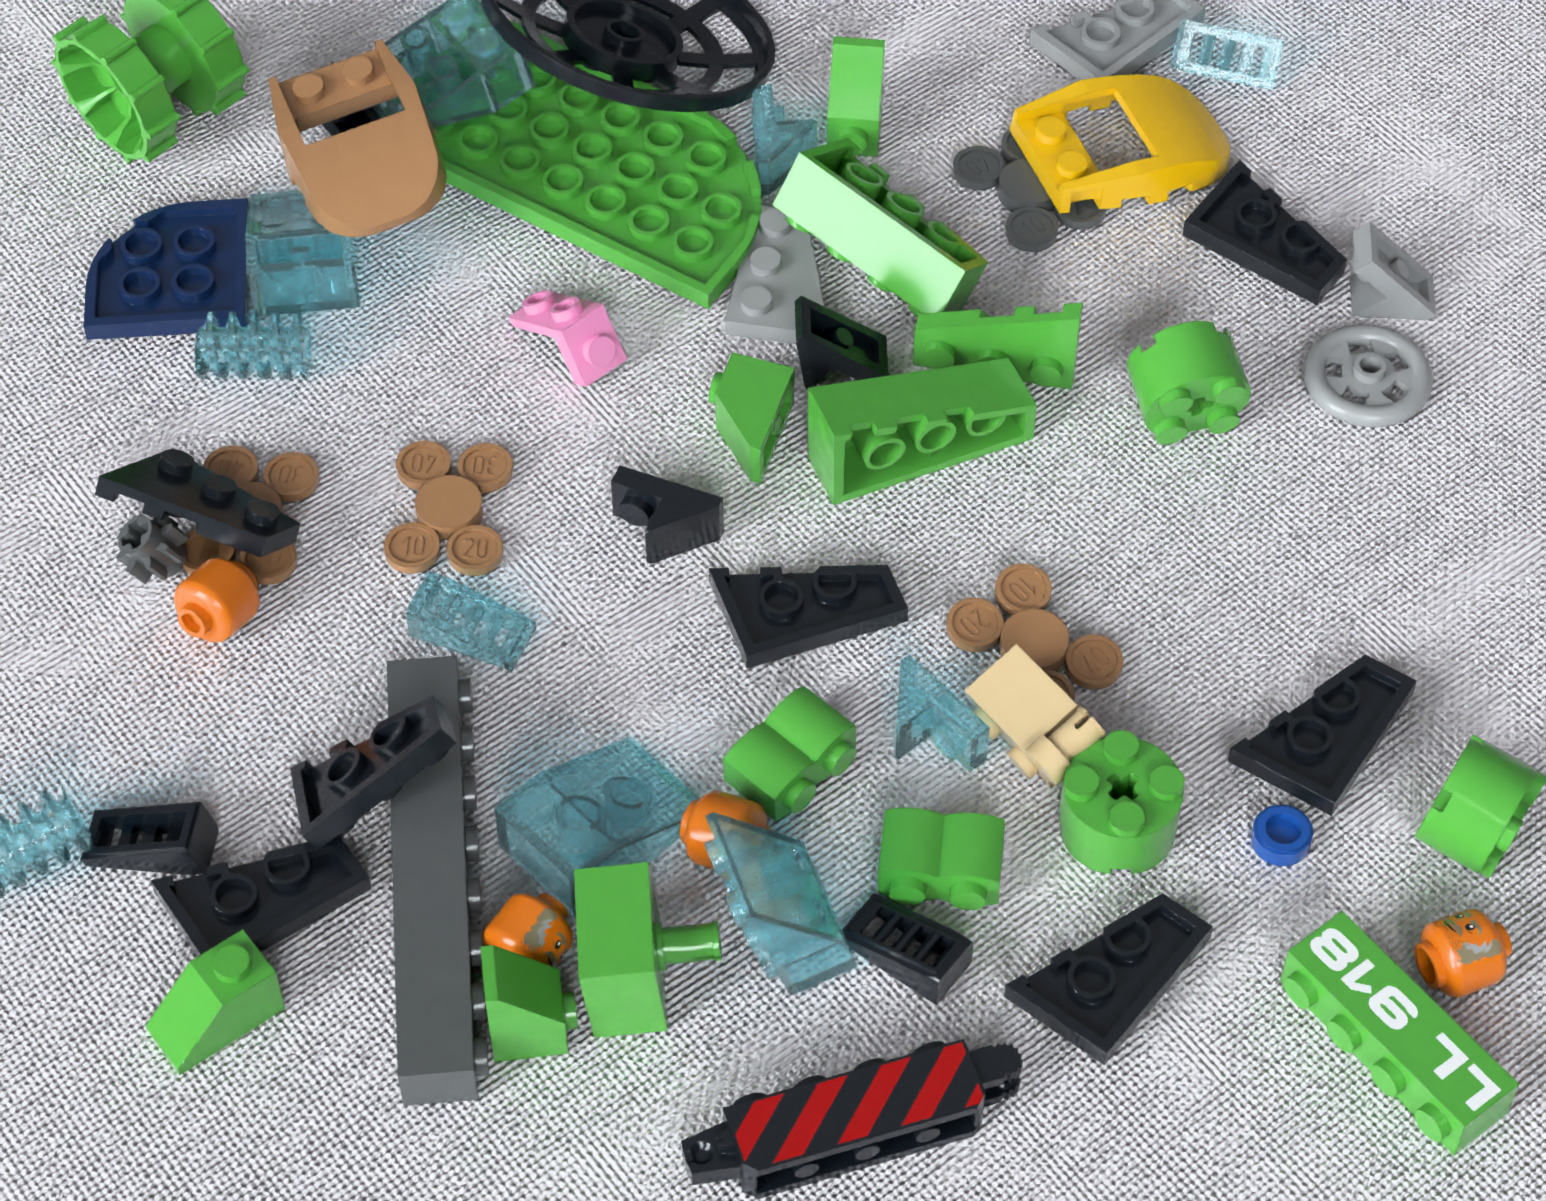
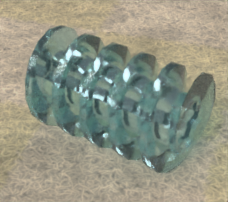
[195,311,312,381]
[0,782,93,899]

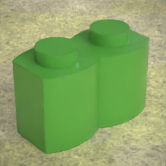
[723,686,856,822]
[878,808,1005,910]

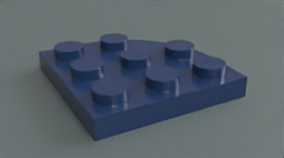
[83,198,250,340]

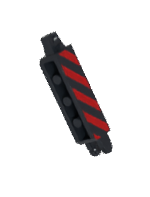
[681,1039,1023,1199]

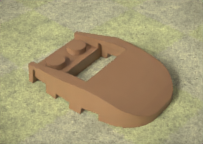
[268,39,447,237]

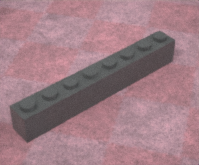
[387,656,489,1106]

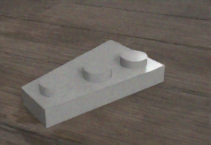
[1029,0,1205,80]
[725,205,824,344]

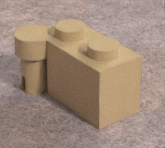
[964,644,1106,788]

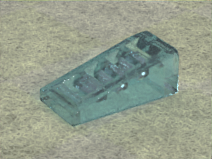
[1171,17,1285,90]
[406,571,537,671]

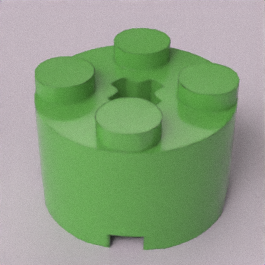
[1127,321,1251,445]
[1059,730,1185,874]
[1414,735,1546,878]

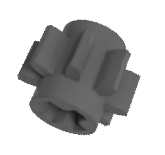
[116,514,189,584]

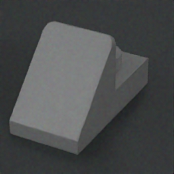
[1350,222,1436,320]

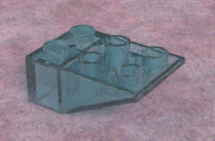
[372,0,536,127]
[245,190,361,316]
[704,812,858,996]

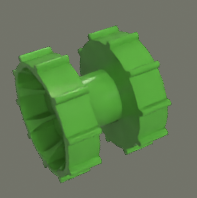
[51,0,250,163]

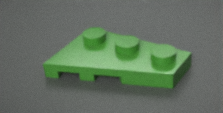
[913,303,1083,389]

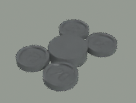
[953,130,1106,252]

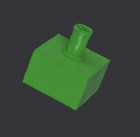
[574,862,722,1038]

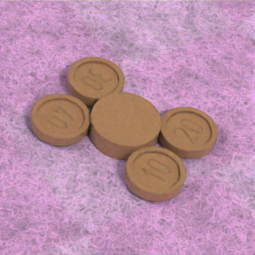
[384,441,513,576]
[182,446,320,585]
[946,564,1123,701]

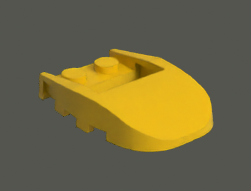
[1009,74,1230,214]

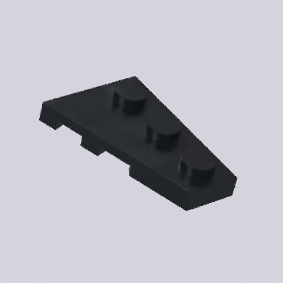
[1182,160,1347,305]
[95,448,300,558]
[709,565,908,669]
[1228,654,1417,816]
[290,695,457,850]
[151,836,372,957]
[1004,893,1213,1066]

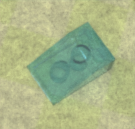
[494,737,700,917]

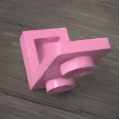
[509,290,627,387]

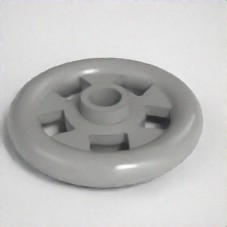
[1303,324,1433,427]

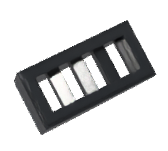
[80,802,219,875]
[838,893,974,1005]

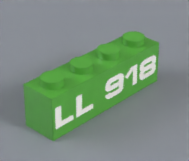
[1281,911,1519,1156]

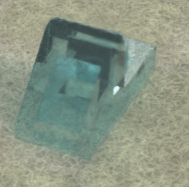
[752,84,817,196]
[895,654,990,772]

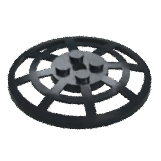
[481,0,776,112]

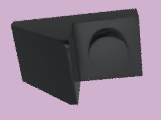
[795,296,889,389]
[611,465,724,564]

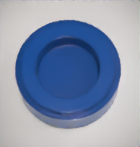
[1251,805,1313,866]

